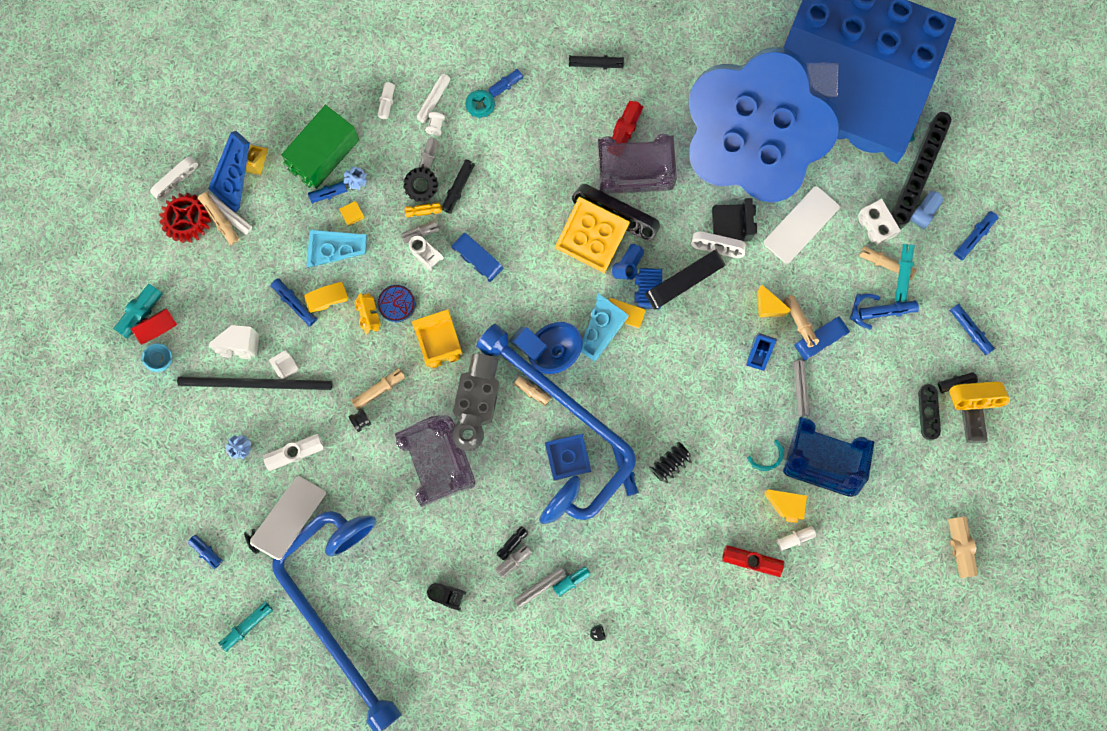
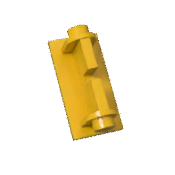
[355,293,381,334]

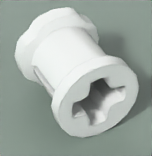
[425,112,445,136]

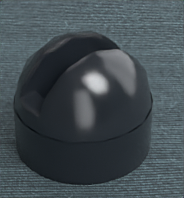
[590,624,606,641]

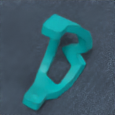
[747,439,784,471]

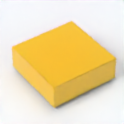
[339,201,365,226]

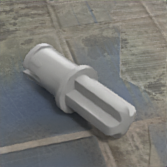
[418,138,439,169]
[401,220,439,243]
[496,544,532,578]

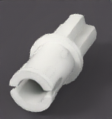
[378,82,395,119]
[776,526,816,551]

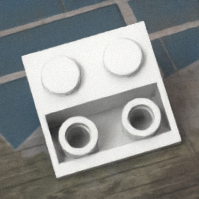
[209,325,260,359]

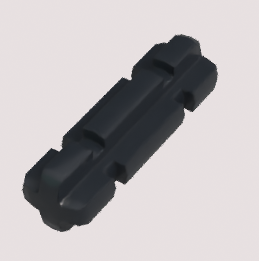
[497,526,528,560]

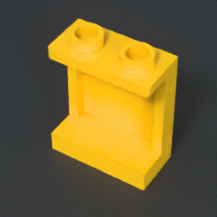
[412,310,463,369]

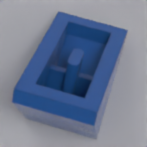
[509,327,548,361]
[746,333,777,371]

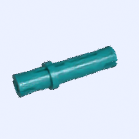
[894,244,915,302]
[218,601,273,652]

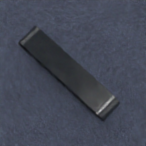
[572,184,660,241]
[645,249,726,310]

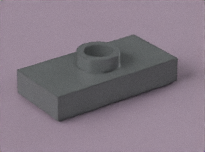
[962,409,988,443]

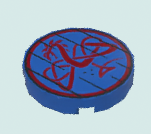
[377,285,416,323]

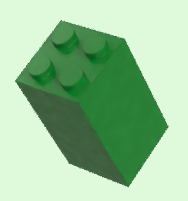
[281,104,360,189]

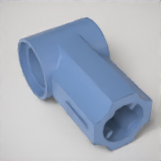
[910,191,944,230]

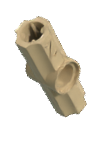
[948,516,978,578]

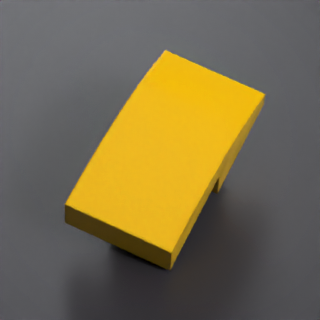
[304,282,348,313]

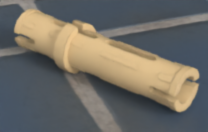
[198,191,240,245]
[859,246,917,280]
[784,295,819,347]
[351,368,406,410]

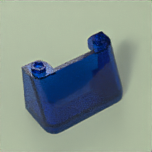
[783,417,875,497]

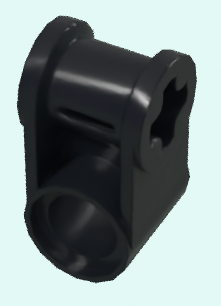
[427,583,467,611]

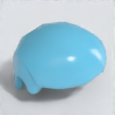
[142,343,172,372]

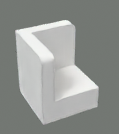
[269,350,300,379]

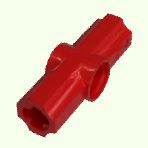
[606,100,643,157]
[722,545,784,578]

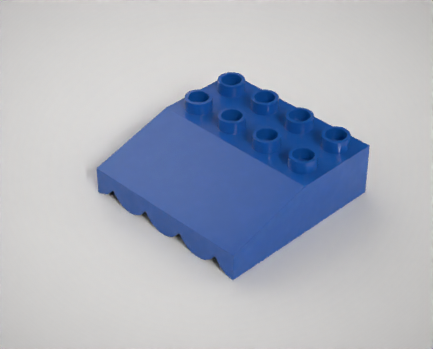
[783,0,957,164]

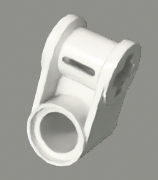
[409,236,444,272]

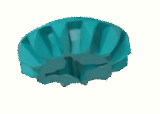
[465,90,495,119]

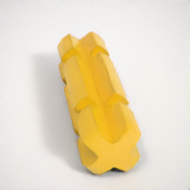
[404,202,441,217]

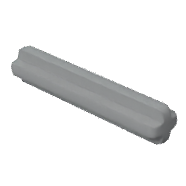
[794,360,809,416]
[514,567,566,608]

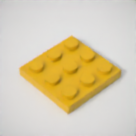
[555,197,630,273]

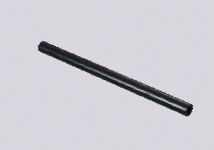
[177,377,332,390]

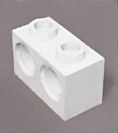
[858,199,901,246]

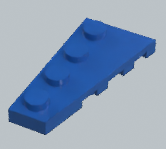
[208,131,250,212]

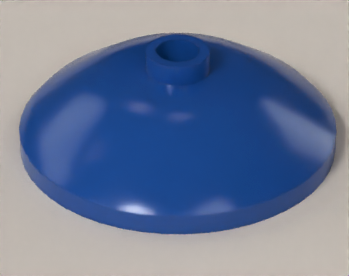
[528,322,583,374]

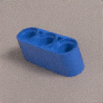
[451,233,504,282]
[794,316,850,361]

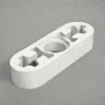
[150,156,198,200]
[691,231,746,258]

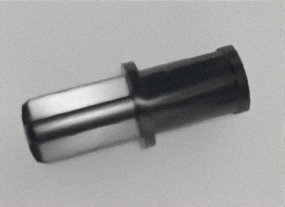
[937,372,978,394]

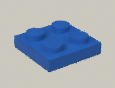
[545,434,592,481]

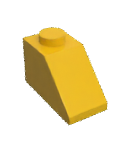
[764,489,807,523]

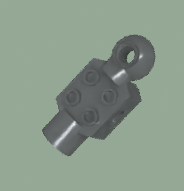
[452,354,500,451]

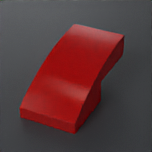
[130,309,177,345]

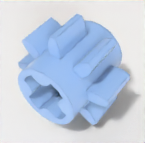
[343,166,367,190]
[226,435,251,459]

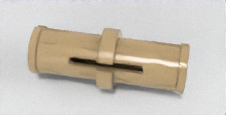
[514,375,552,407]

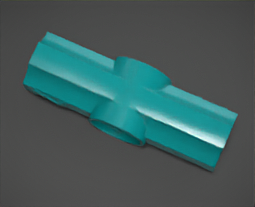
[113,283,163,339]

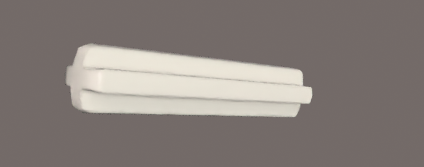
[416,74,450,123]
[210,195,252,235]

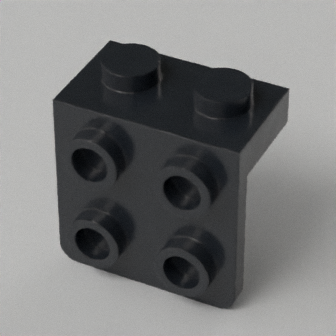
[712,198,757,241]

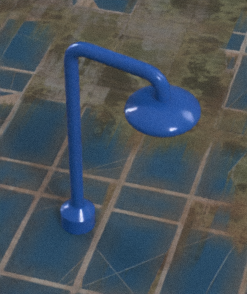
[476,323,636,524]
[272,511,402,731]

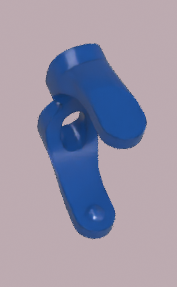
[850,293,880,330]

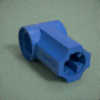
[612,244,644,280]

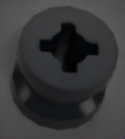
[348,408,372,432]

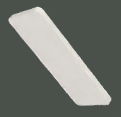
[763,186,840,264]
[250,476,326,560]

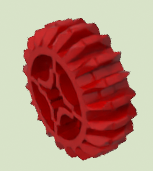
[159,193,211,243]

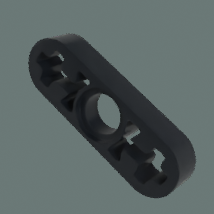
[918,384,941,440]

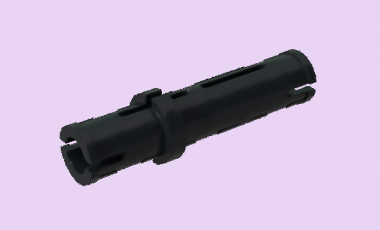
[569,55,624,70]
[441,159,475,214]

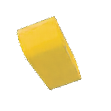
[949,381,1010,410]

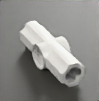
[263,434,325,471]

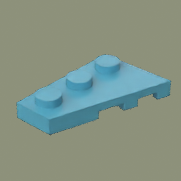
[307,230,367,268]
[581,293,629,362]

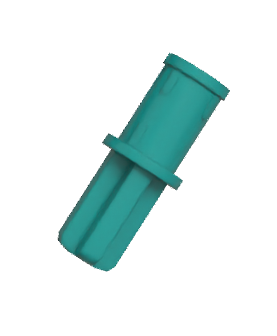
[553,566,591,597]

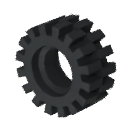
[403,167,438,202]

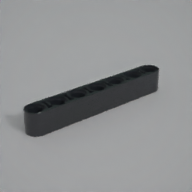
[891,112,952,229]

